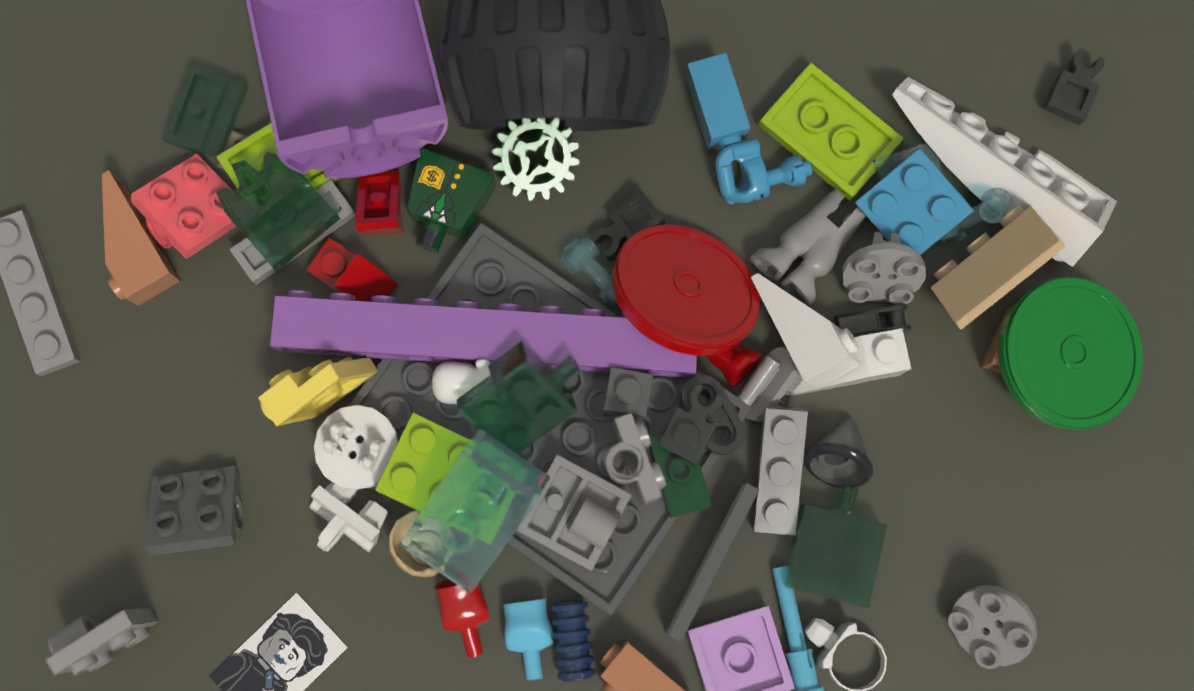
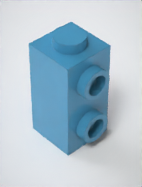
[684,53,751,151]

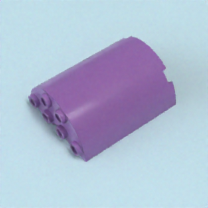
[246,0,448,178]

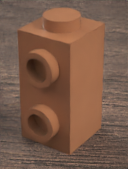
[599,640,686,691]

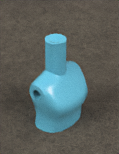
[503,598,554,680]

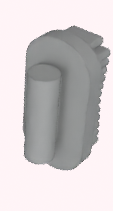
[738,347,803,422]

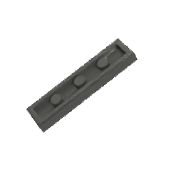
[665,483,760,642]

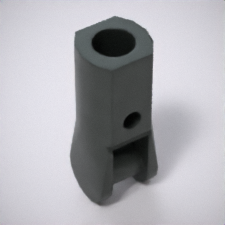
[833,304,912,338]

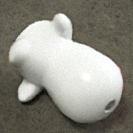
[432,358,498,417]

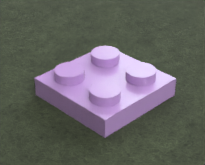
[687,605,795,691]

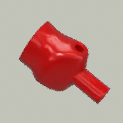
[435,574,490,658]

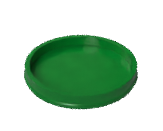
[998,277,1143,430]

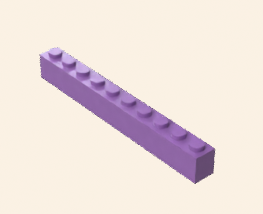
[270,290,697,378]

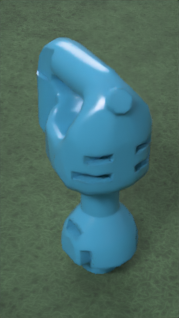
[715,139,812,205]

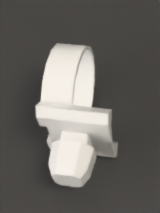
[804,618,887,691]

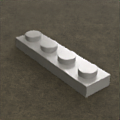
[0,210,80,376]

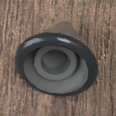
[804,417,874,488]

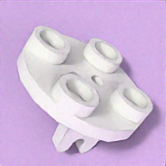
[314,405,399,490]

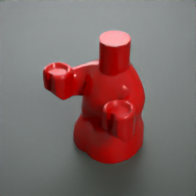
[707,343,761,386]

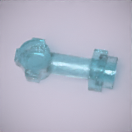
[940,188,1012,243]
[560,236,618,308]

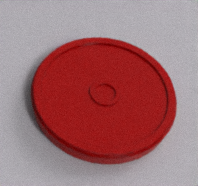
[612,225,759,356]

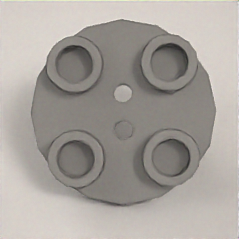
[842,232,926,305]
[948,585,1037,669]

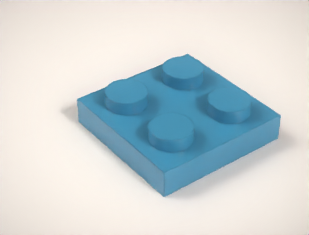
[855,147,974,255]

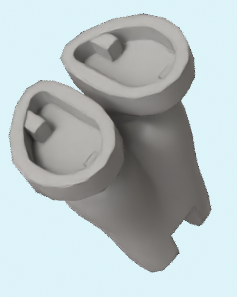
[750,188,866,307]

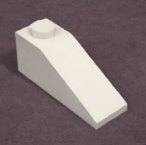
[751,273,861,390]
[791,328,911,396]

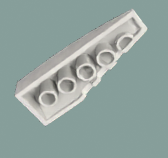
[892,77,1117,267]

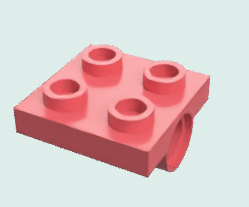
[131,154,251,259]

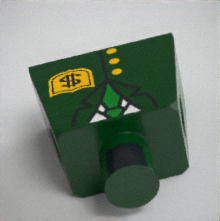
[407,148,496,253]

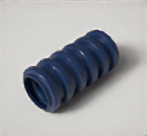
[550,599,595,681]

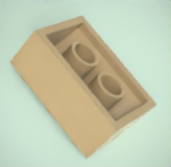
[931,205,1065,330]

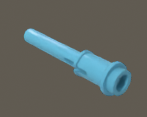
[772,566,825,691]

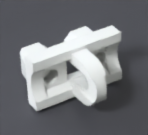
[310,482,388,552]

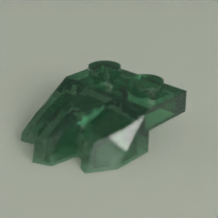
[216,152,341,272]

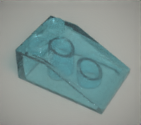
[399,428,550,594]

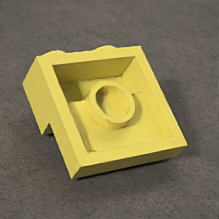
[258,357,378,426]

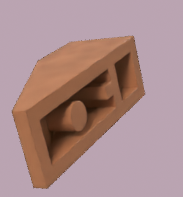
[102,170,180,306]

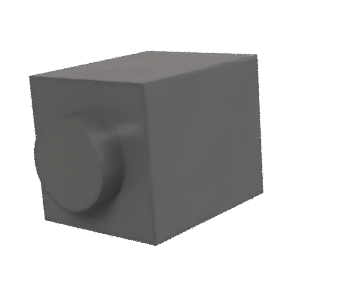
[603,367,653,422]

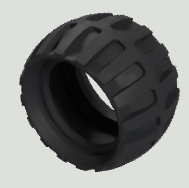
[440,0,670,132]

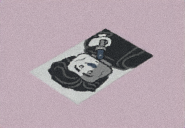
[209,593,348,691]

